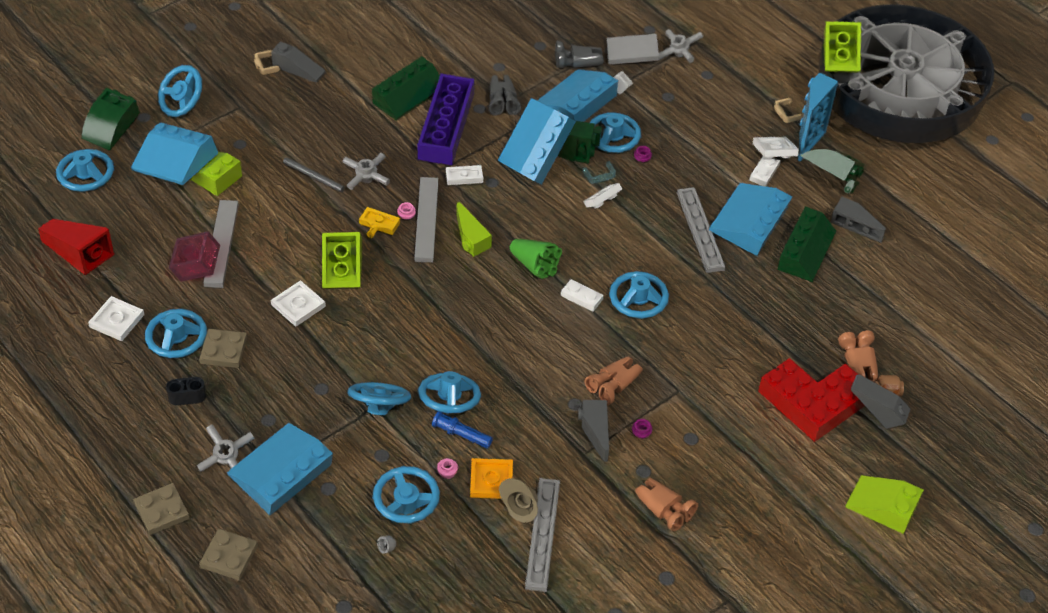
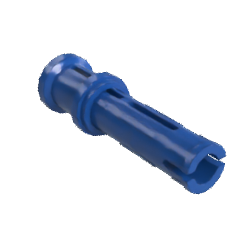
[432,411,493,449]

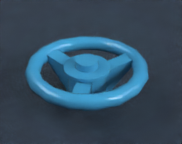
[158,65,202,117]
[590,112,641,153]
[56,149,114,192]
[609,271,669,319]
[145,309,207,358]
[418,371,482,413]
[348,382,411,415]
[373,466,440,524]

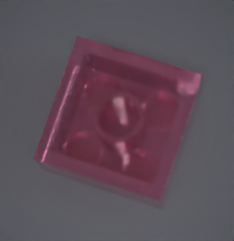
[169,231,220,282]

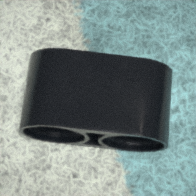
[166,377,207,405]

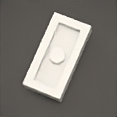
[749,156,780,187]
[446,165,483,185]
[583,183,622,208]
[561,279,603,312]

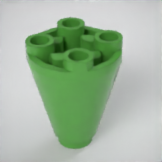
[510,239,562,279]

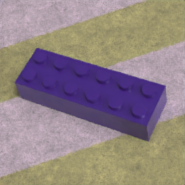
[417,74,474,165]

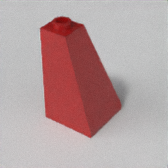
[38,219,114,275]

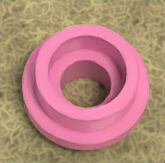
[397,202,416,219]
[437,459,458,479]

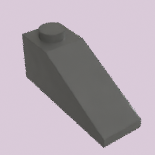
[271,42,325,83]
[831,197,886,243]
[851,374,910,429]
[578,400,609,462]

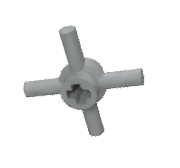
[659,29,703,63]
[343,153,390,190]
[197,424,255,472]

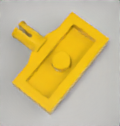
[359,207,400,238]

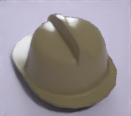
[499,478,538,522]

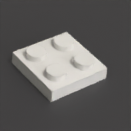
[753,137,799,159]
[271,280,326,327]
[88,296,144,341]

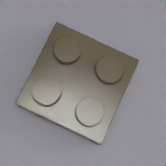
[199,329,247,368]
[133,483,190,536]
[199,529,258,581]

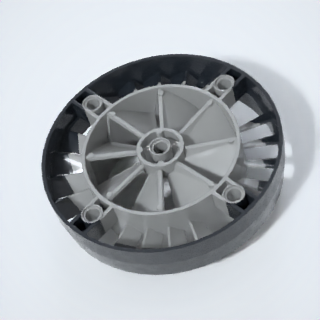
[819,4,994,143]

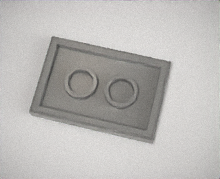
[607,34,659,64]

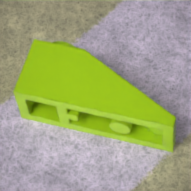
[457,202,492,257]

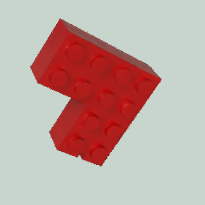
[758,358,865,442]

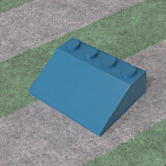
[537,69,618,122]
[798,72,838,162]
[498,98,576,185]
[131,122,218,185]
[709,183,792,256]
[227,423,333,515]

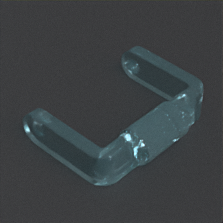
[583,161,616,184]

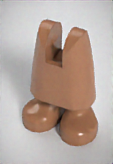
[838,330,878,382]
[584,356,643,406]
[635,478,698,531]

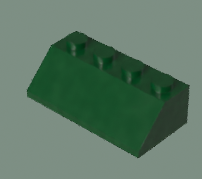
[372,56,440,121]
[777,206,837,282]

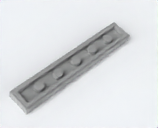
[415,177,438,262]
[677,187,725,273]
[203,200,239,288]
[525,478,560,592]

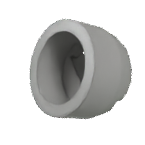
[377,535,396,553]

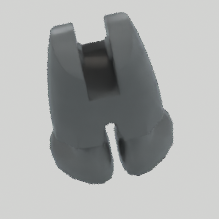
[555,41,604,68]
[488,75,521,116]

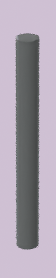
[283,157,345,193]

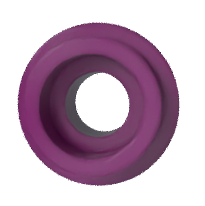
[634,146,652,162]
[632,419,652,438]

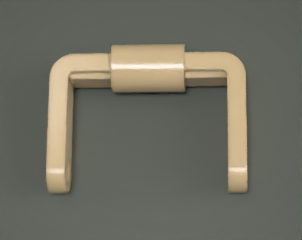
[254,50,280,75]
[774,98,803,123]

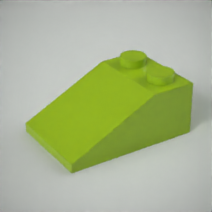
[824,22,861,72]
[190,152,242,196]
[322,232,362,289]
[845,475,923,534]

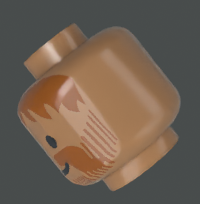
[874,375,904,397]

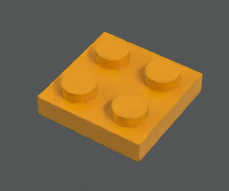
[470,458,513,499]

